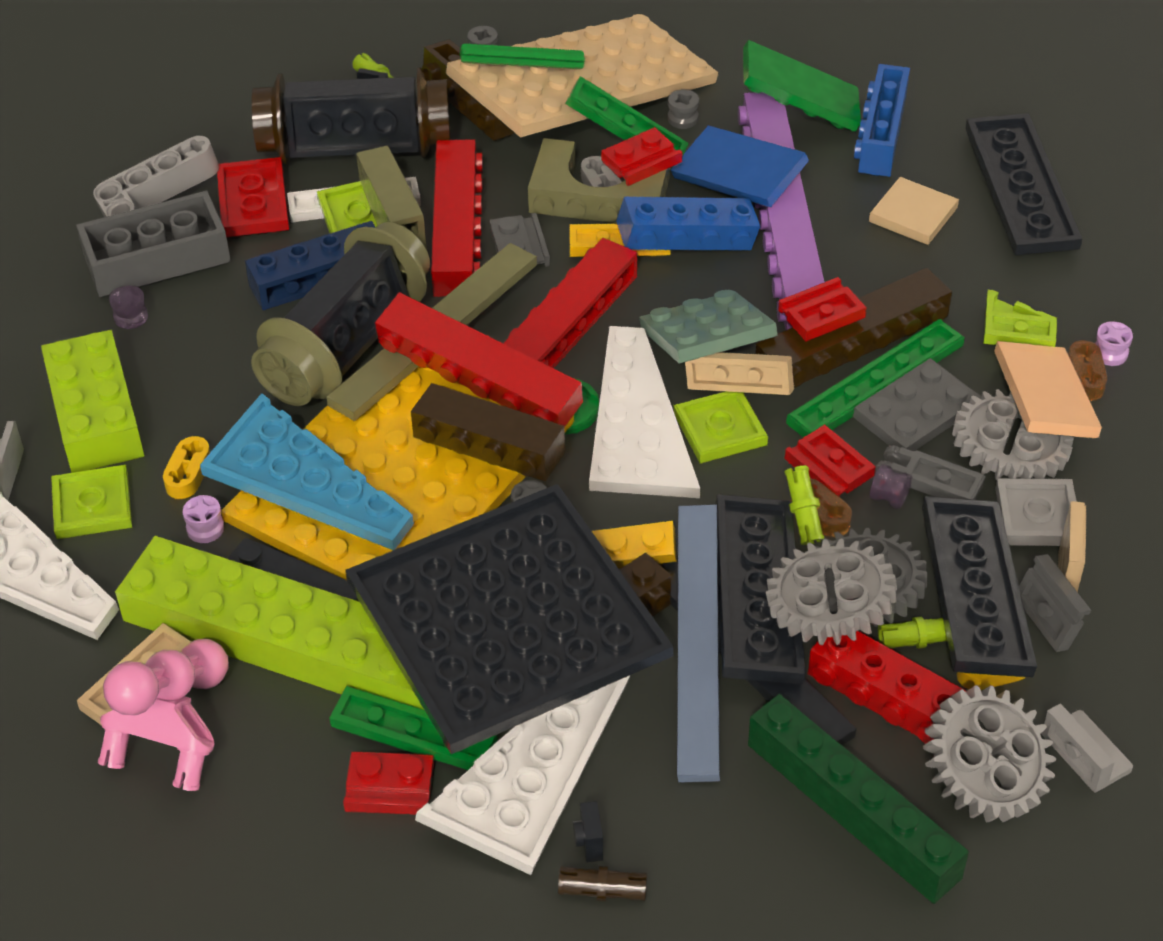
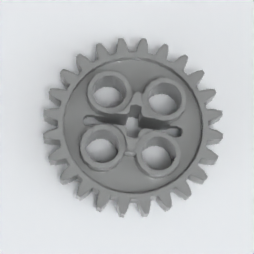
[952,389,1074,480]
[766,539,897,645]
[923,685,1056,822]

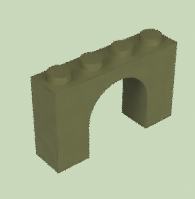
[528,138,670,223]

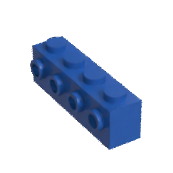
[854,64,910,177]
[616,196,760,250]

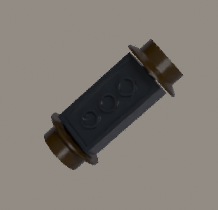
[252,67,450,164]

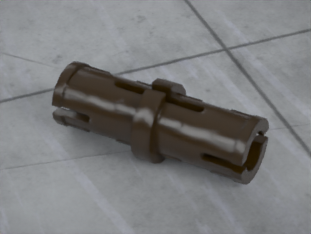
[558,866,647,901]

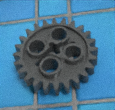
[815,528,927,627]

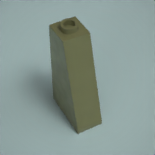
[356,145,427,250]

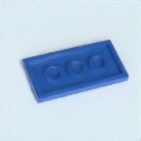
[670,125,809,207]

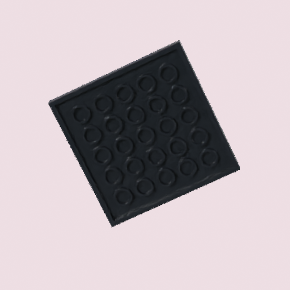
[345,484,673,754]

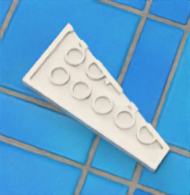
[589,326,700,498]
[0,492,119,640]
[415,676,630,875]

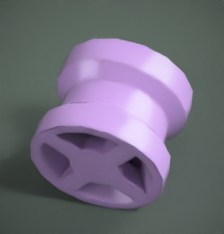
[1093,321,1133,366]
[182,495,224,543]

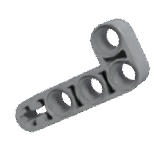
[93,136,219,217]

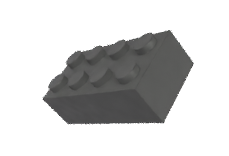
[76,191,231,297]

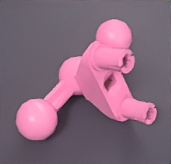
[98,639,229,791]

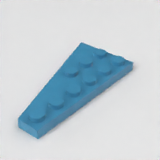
[200,393,414,550]

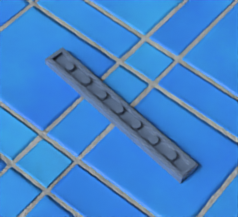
[677,505,720,782]

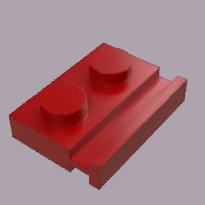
[601,127,682,186]
[778,277,867,342]
[785,424,876,501]
[343,752,435,815]

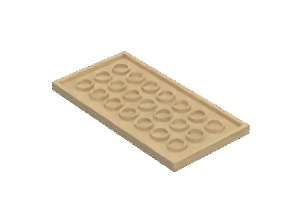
[446,14,718,137]

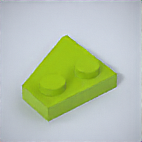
[983,289,1057,347]

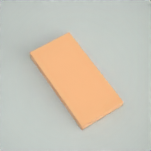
[994,341,1102,438]

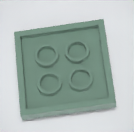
[639,290,778,364]

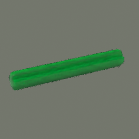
[460,44,585,69]

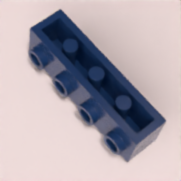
[245,221,375,310]

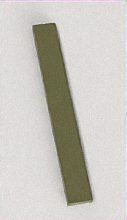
[326,243,537,421]

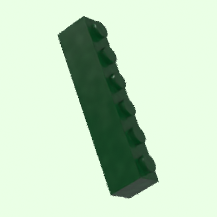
[748,694,969,904]

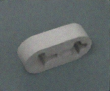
[581,156,621,187]

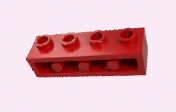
[808,631,966,744]

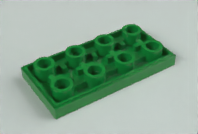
[743,40,861,132]

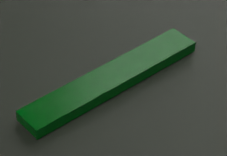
[786,319,965,438]

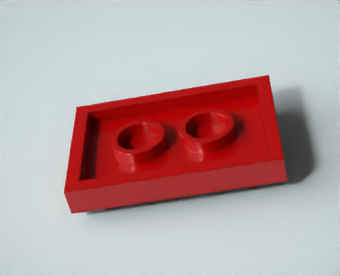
[217,157,289,237]

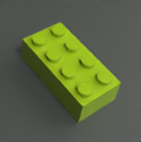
[41,329,144,473]

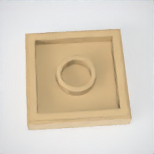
[869,177,959,245]
[1058,501,1086,592]

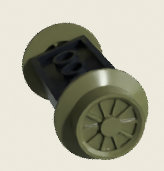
[251,222,430,406]

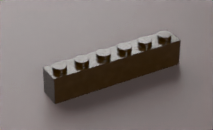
[755,268,952,388]

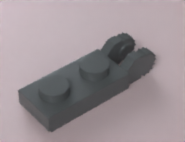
[875,445,985,500]

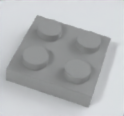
[995,478,1076,546]

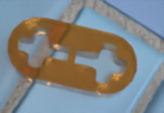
[1068,340,1107,400]
[791,478,852,537]

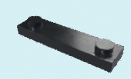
[227,537,360,602]

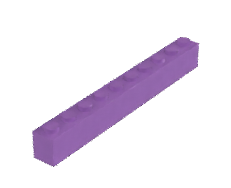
[738,92,824,330]

